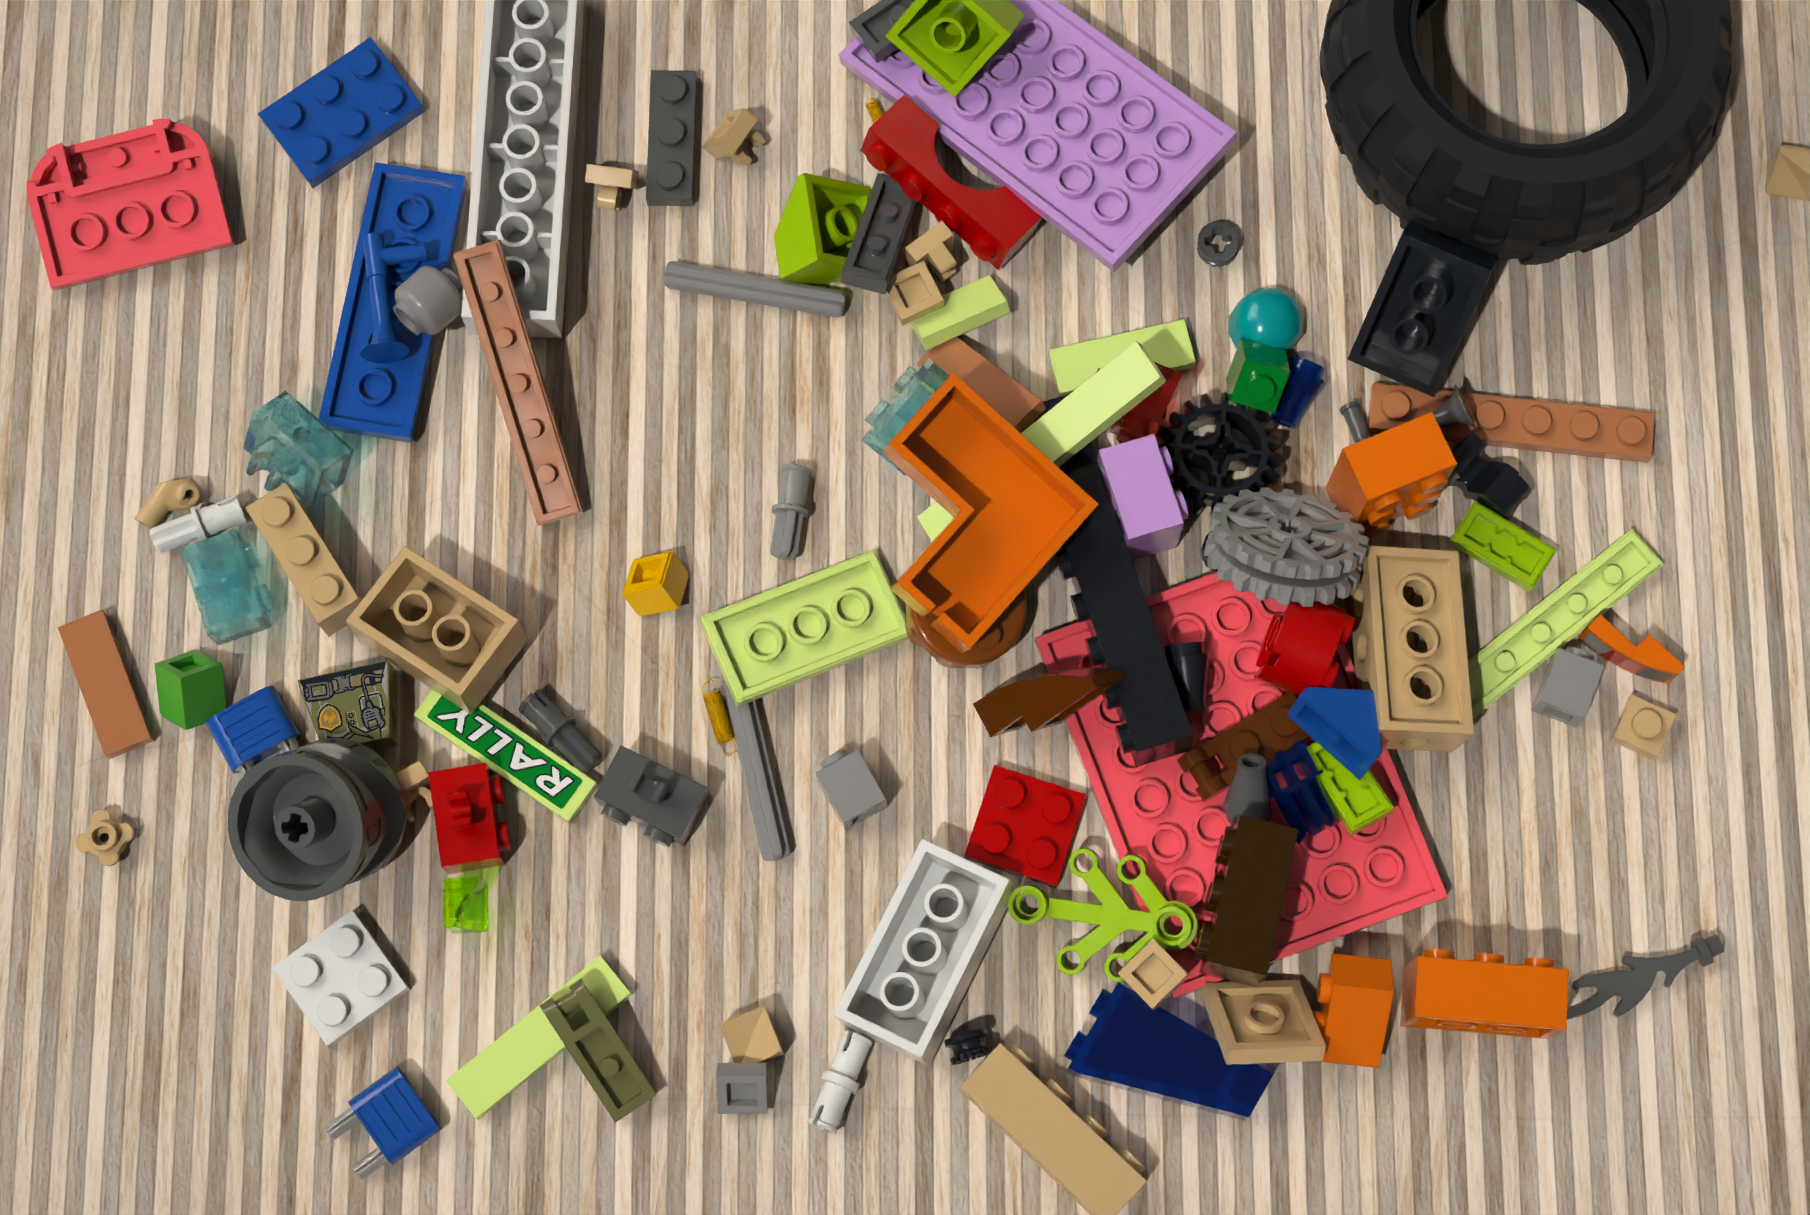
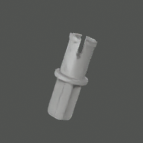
[770,464,812,560]

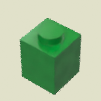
[1226,338,1290,414]

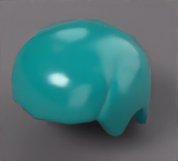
[1228,287,1304,352]

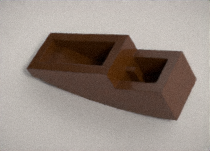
[973,668,1125,737]

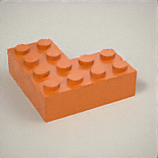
[882,373,1098,653]

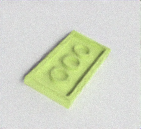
[699,550,909,707]

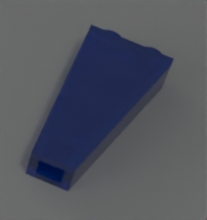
[1064,982,1273,1121]

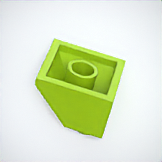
[774,173,872,286]

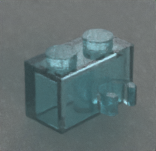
[861,358,950,476]
[243,390,354,507]
[180,529,275,646]

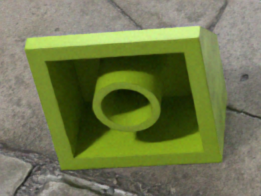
[885,0,1025,97]

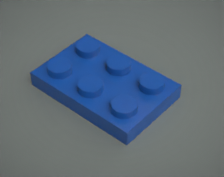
[258,37,425,189]

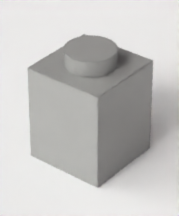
[1531,647,1605,727]
[816,749,887,831]

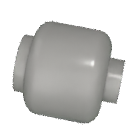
[393,265,463,335]

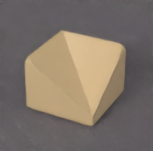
[1765,145,1810,201]
[719,1005,784,1063]

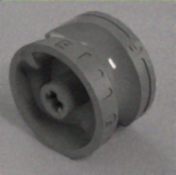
[228,738,406,901]

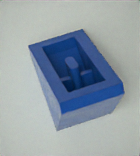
[1287,687,1382,780]

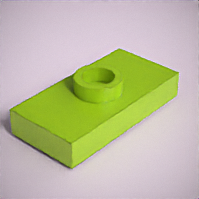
[1448,501,1557,593]
[1300,742,1394,836]

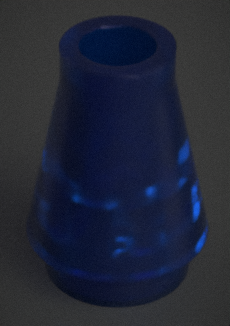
[1270,356,1325,429]

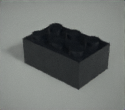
[1347,220,1498,397]

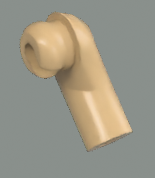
[134,479,201,530]

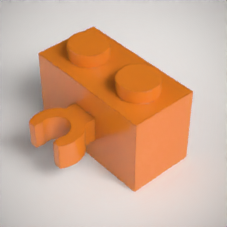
[1313,953,1394,1068]

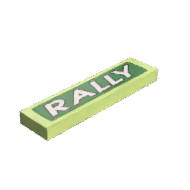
[413,689,598,824]

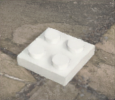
[272,910,411,1048]

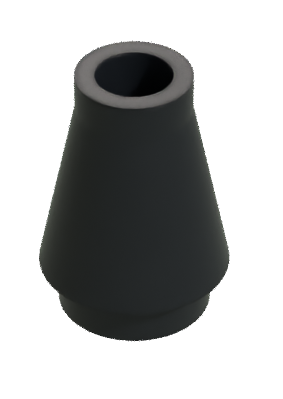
[1165,641,1209,712]

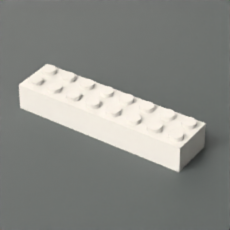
[461,0,585,338]

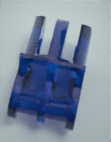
[1266,741,1340,844]

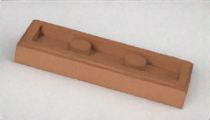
[917,337,1046,433]
[58,609,154,759]

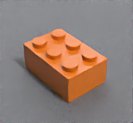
[1325,412,1457,538]
[1400,949,1569,1039]

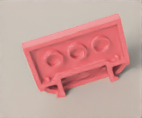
[26,119,235,291]

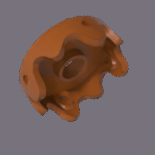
[905,590,1027,669]

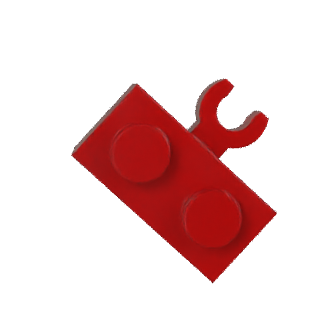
[428,762,512,874]

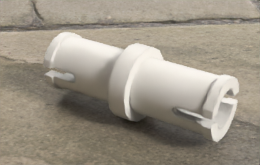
[807,1030,873,1135]

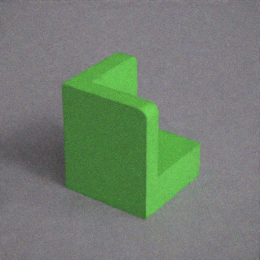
[154,650,226,730]

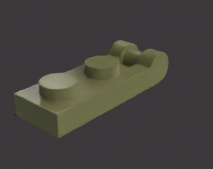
[540,979,656,1123]

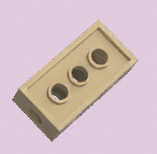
[1350,545,1474,752]

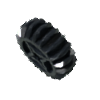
[1158,392,1284,517]

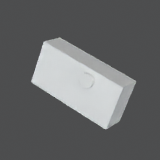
[833,839,1014,1067]

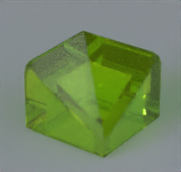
[443,877,488,933]

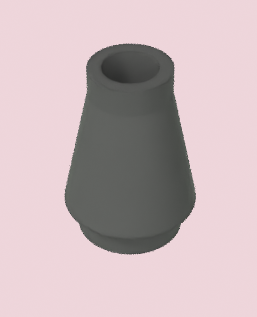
[1223,753,1272,826]

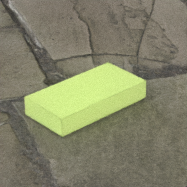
[909,275,1010,350]

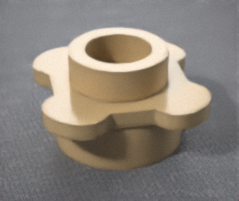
[76,809,134,866]

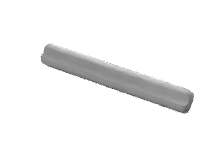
[664,261,846,318]
[723,680,790,861]

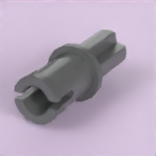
[519,689,602,773]

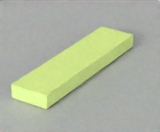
[446,955,632,1120]

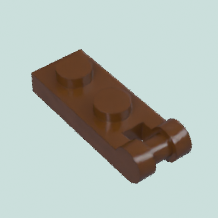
[1177,692,1311,802]

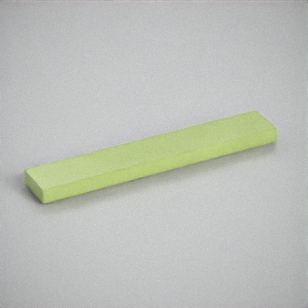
[917,341,1167,541]
[1468,529,1664,719]

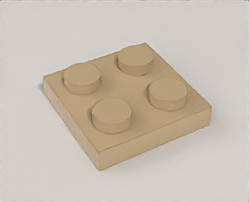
[1202,980,1326,1065]

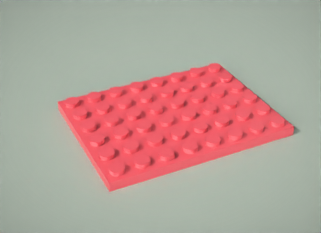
[1035,572,1448,1000]

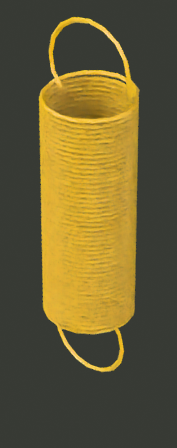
[702,679,735,756]

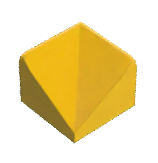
[622,551,689,616]

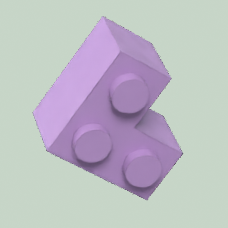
[1097,434,1188,561]

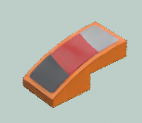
[1578,614,1685,684]

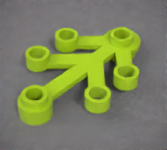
[1008,848,1199,982]

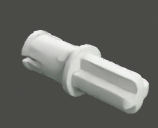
[150,495,247,553]

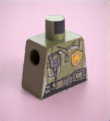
[298,660,398,753]

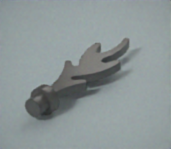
[1567,934,1724,1020]

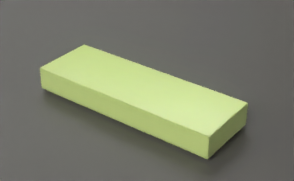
[1048,319,1196,397]

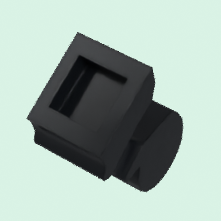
[1447,431,1532,521]

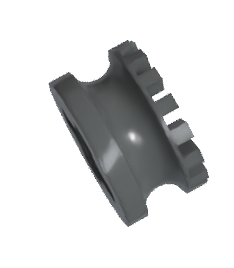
[1197,221,1239,267]

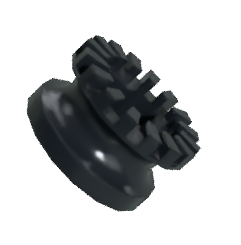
[944,1028,993,1065]

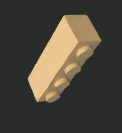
[959,1043,1147,1215]

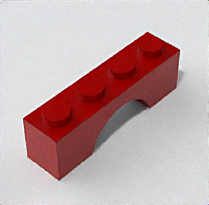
[860,94,1042,270]

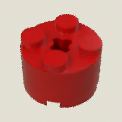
[1254,601,1355,696]

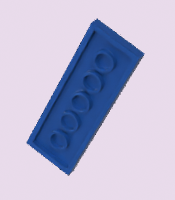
[318,162,468,443]

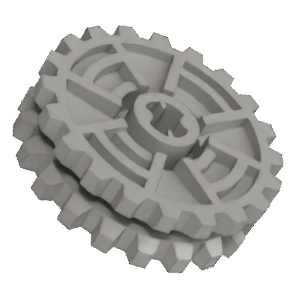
[1204,487,1368,607]

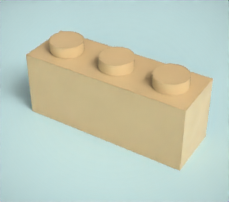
[245,482,362,637]

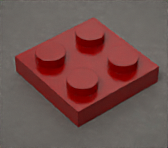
[964,765,1086,888]

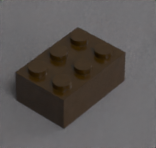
[1193,815,1299,987]

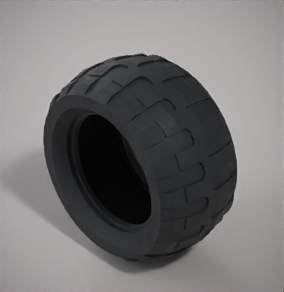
[1320,0,1732,265]

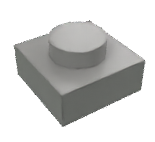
[716,1063,768,1114]

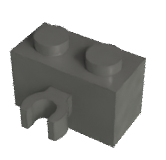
[594,745,710,848]

